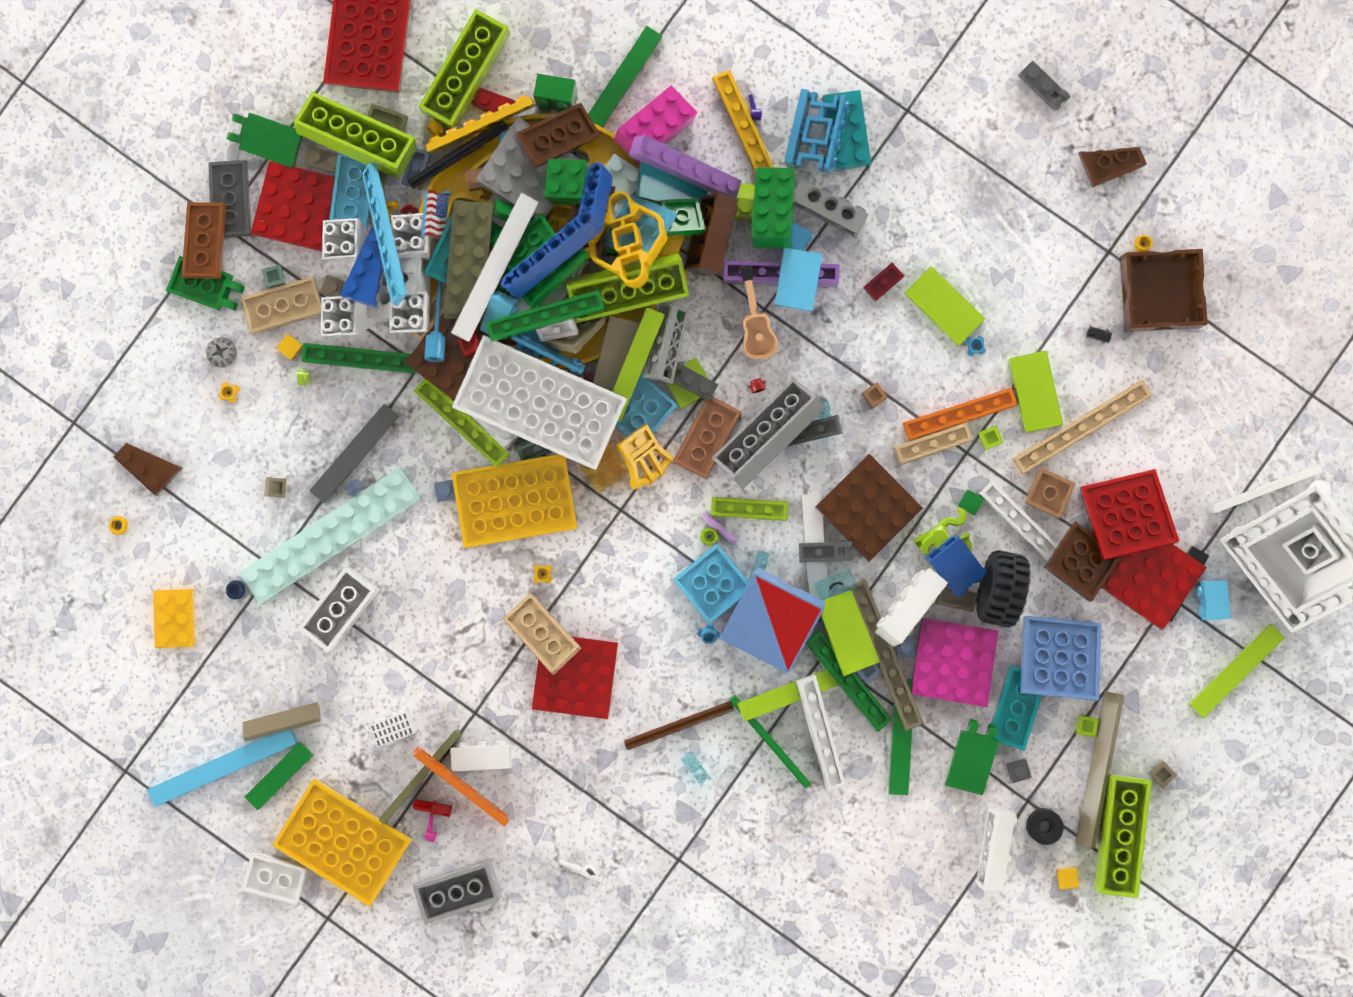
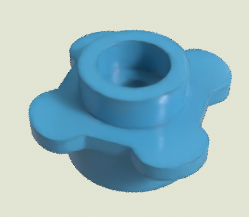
[965,336,986,356]
[697,624,720,644]

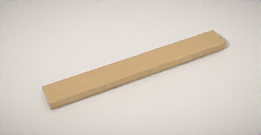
[1012,380,1153,475]

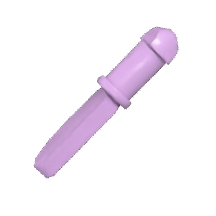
[702,512,737,544]

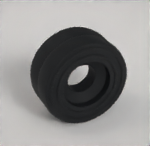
[1026,808,1064,845]

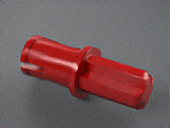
[413,799,452,818]

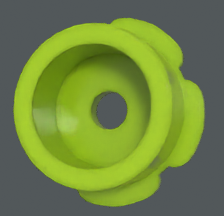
[296,368,310,387]
[700,527,719,546]

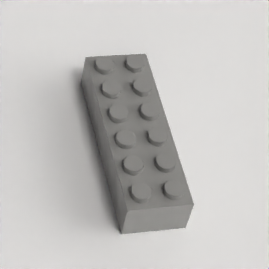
[712,377,825,489]

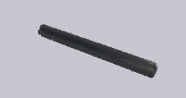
[408,120,508,189]

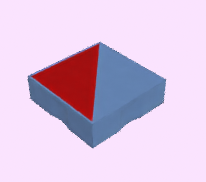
[720,567,825,674]

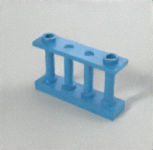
[512,333,586,375]

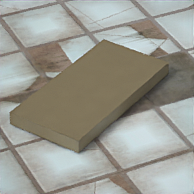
[593,316,640,392]

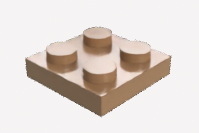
[1024,468,1076,518]

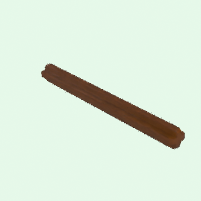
[624,701,734,750]

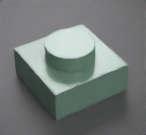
[262,265,286,289]

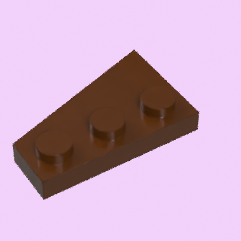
[1078,147,1147,188]
[113,443,183,496]

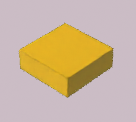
[276,334,303,361]
[1056,867,1079,890]

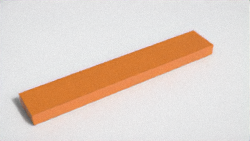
[902,387,1018,441]
[413,746,509,827]

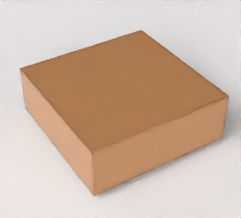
[861,382,888,409]

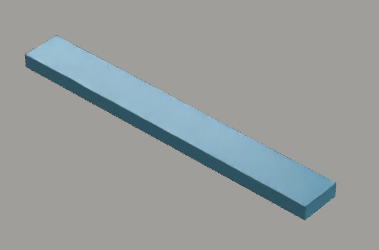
[362,162,407,305]
[147,729,298,807]

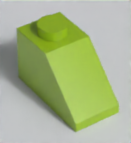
[733,183,755,223]

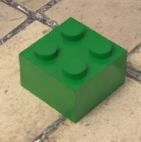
[533,73,578,113]
[544,159,590,205]

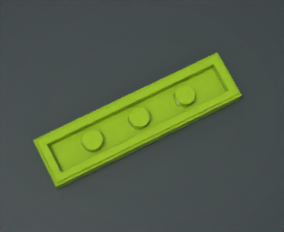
[711,497,788,521]

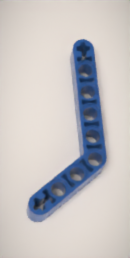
[502,162,613,298]

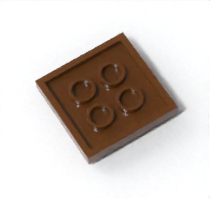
[1043,521,1121,602]

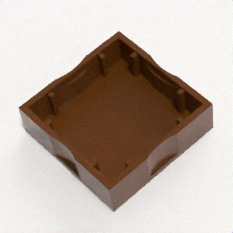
[1120,249,1208,332]

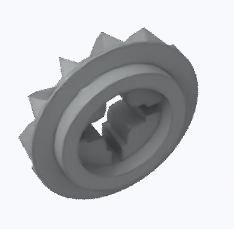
[205,337,237,368]

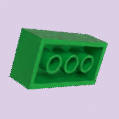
[751,167,796,248]

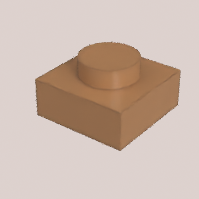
[465,167,486,191]

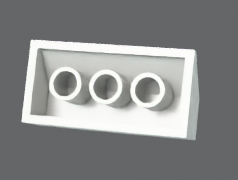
[976,807,1017,891]

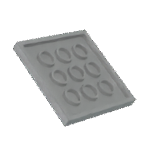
[475,117,581,219]

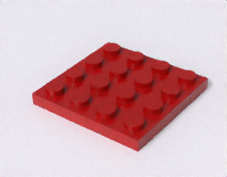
[250,161,335,252]
[1080,469,1179,561]
[1101,544,1207,630]
[532,636,618,719]

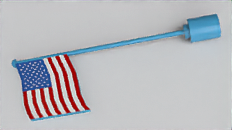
[421,190,451,362]

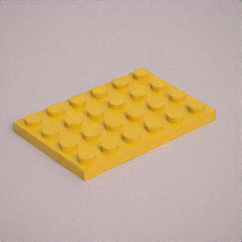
[451,454,578,548]
[272,778,412,907]

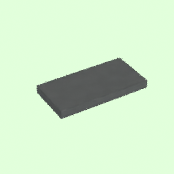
[208,160,251,238]

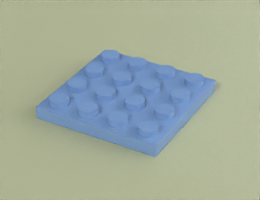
[1020,616,1101,701]

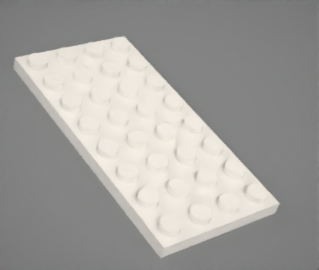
[452,335,627,470]

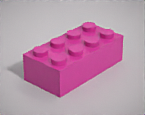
[614,85,698,166]

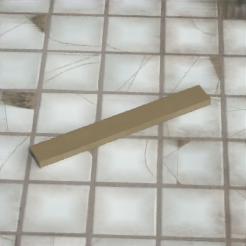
[848,580,924,731]
[1075,691,1124,848]

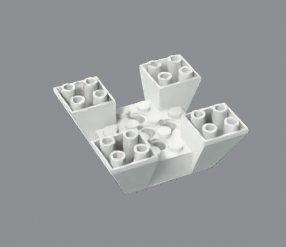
[321,213,431,336]

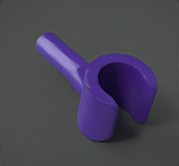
[748,94,762,120]

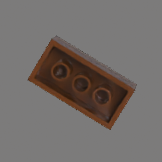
[684,192,738,276]

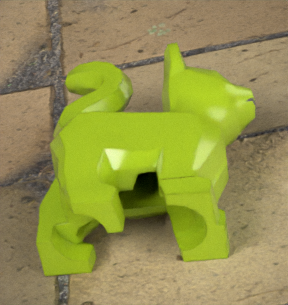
[913,508,973,570]

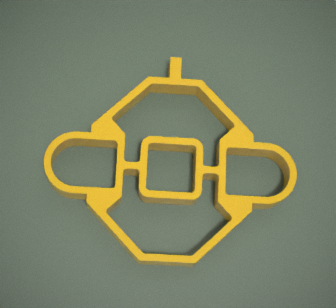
[585,191,668,288]

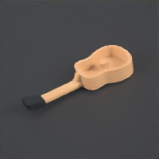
[739,265,779,359]

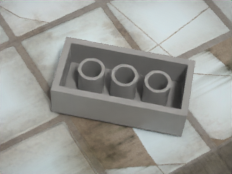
[413,859,502,925]

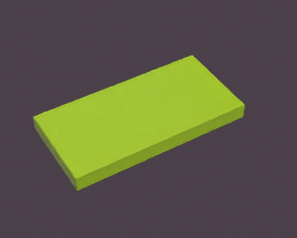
[904,266,986,346]
[1008,350,1064,433]
[820,590,880,676]

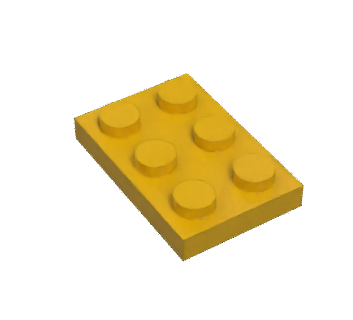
[153,589,195,648]

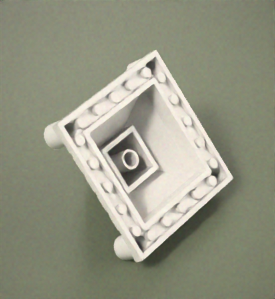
[1220,480,1353,633]

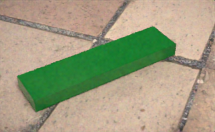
[244,741,314,811]

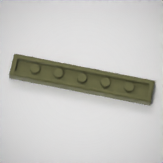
[379,729,463,824]

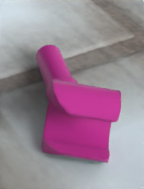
[424,814,437,842]

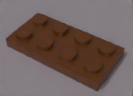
[515,103,600,169]

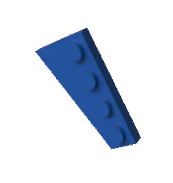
[340,227,384,308]

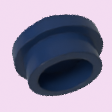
[226,580,246,600]

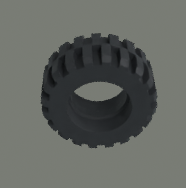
[976,550,1031,628]

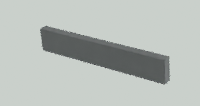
[309,404,400,504]

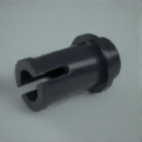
[1086,326,1112,344]

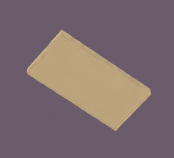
[240,276,321,335]
[503,592,581,675]

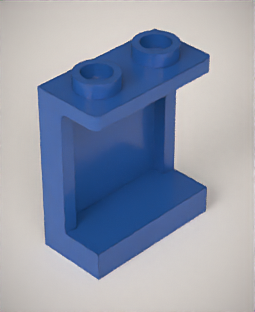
[925,534,987,597]

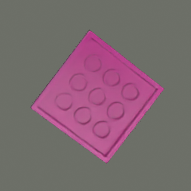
[911,618,998,707]

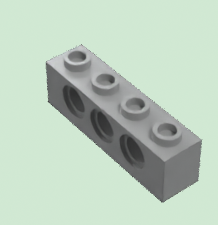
[795,179,869,238]

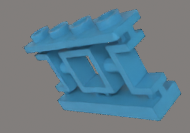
[784,89,850,174]

